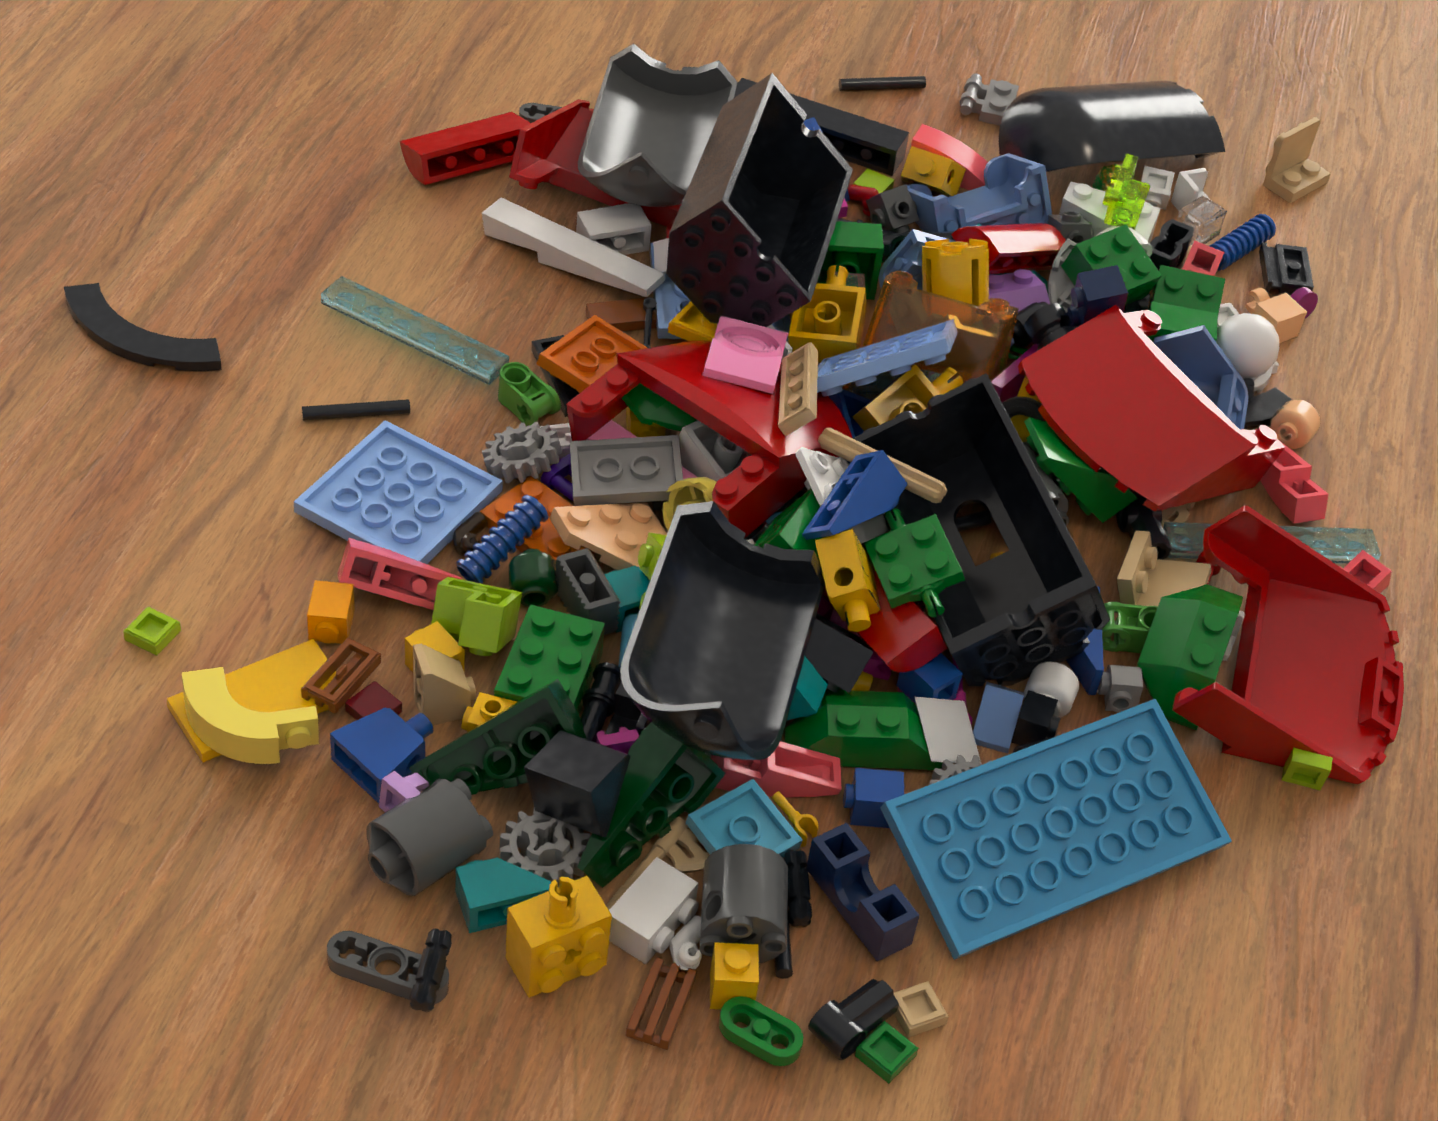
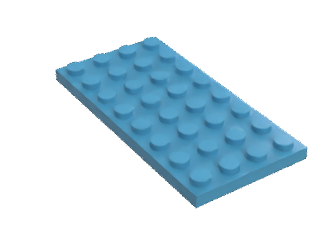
[880,699,1232,960]

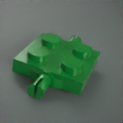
[864,508,965,617]

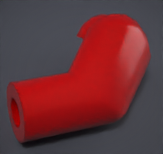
[847,184,879,216]

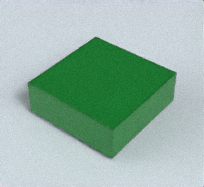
[855,1021,919,1084]

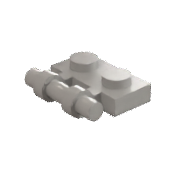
[959,74,1019,126]

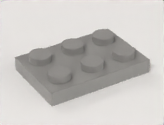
[570,435,683,506]

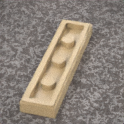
[778,342,818,436]

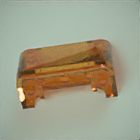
[862,271,1019,383]

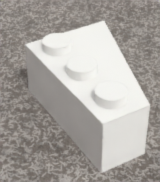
[1059,181,1161,243]

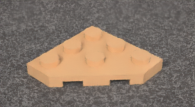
[549,502,667,570]

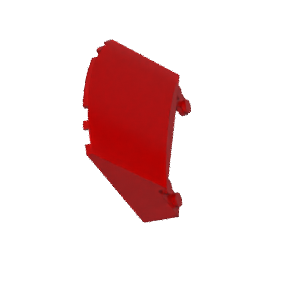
[509,99,681,238]
[1018,305,1286,512]
[566,341,853,539]
[1172,506,1404,784]

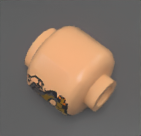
[1269,399,1320,449]

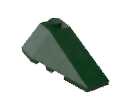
[409,679,586,795]
[577,722,726,888]

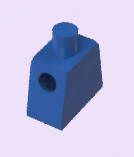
[330,708,434,803]

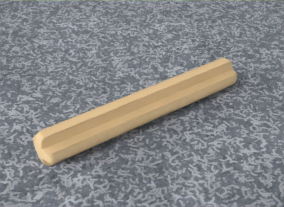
[818,428,947,503]

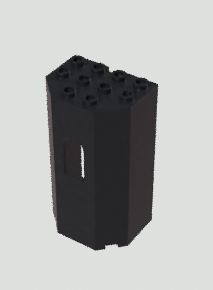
[666,73,853,327]
[853,373,1110,686]

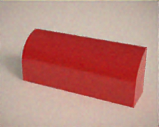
[400,112,530,185]
[951,223,1066,274]
[822,554,947,672]

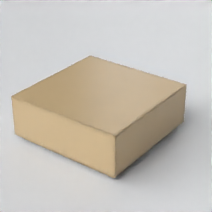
[894,981,948,1038]

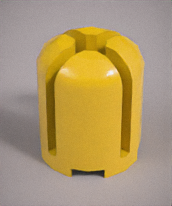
[922,239,989,326]

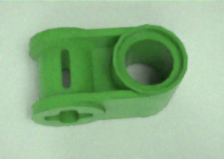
[498,362,561,426]
[1102,602,1158,653]

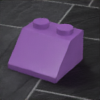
[982,269,1050,330]

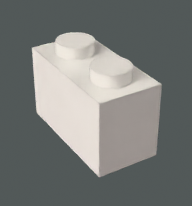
[576,203,651,255]
[609,857,699,964]

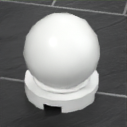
[1216,313,1279,393]

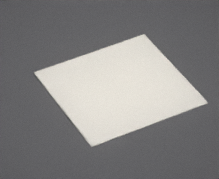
[915,697,981,764]

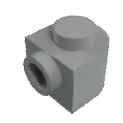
[1098,665,1143,712]

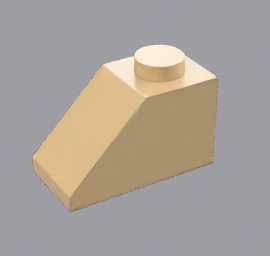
[413,644,476,725]

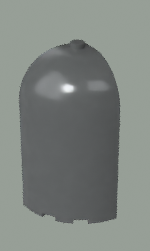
[578,43,738,207]

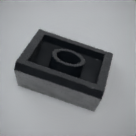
[524,730,631,837]

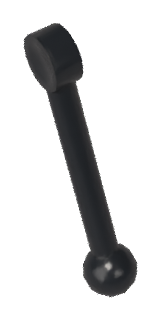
[643,297,657,348]

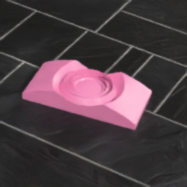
[702,316,788,394]

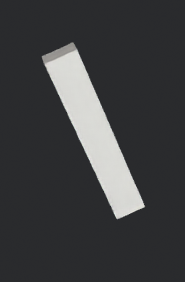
[482,197,665,297]

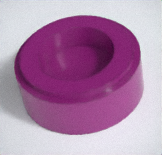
[1290,287,1318,318]

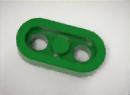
[719,996,803,1066]

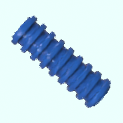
[1209,214,1276,271]
[456,495,549,584]

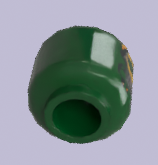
[509,549,558,607]

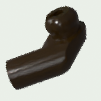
[453,512,488,557]

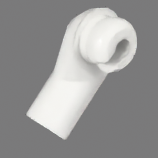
[669,915,702,971]

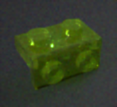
[1103,153,1150,230]

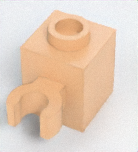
[1245,288,1307,343]

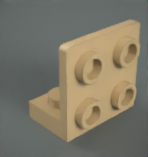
[1263,117,1331,203]
[1117,531,1211,606]

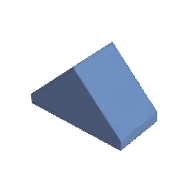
[973,682,1024,754]

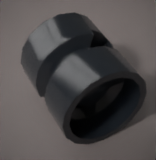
[1023,303,1076,350]

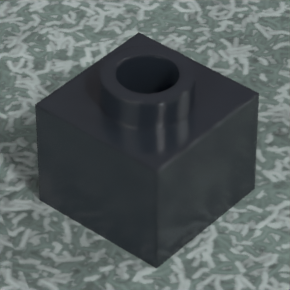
[1011,690,1061,745]

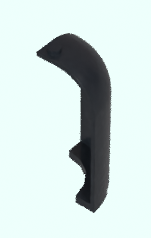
[999,81,1225,172]
[620,501,825,760]

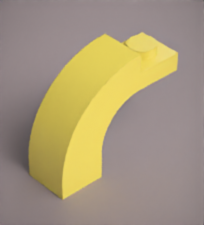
[181,667,319,764]

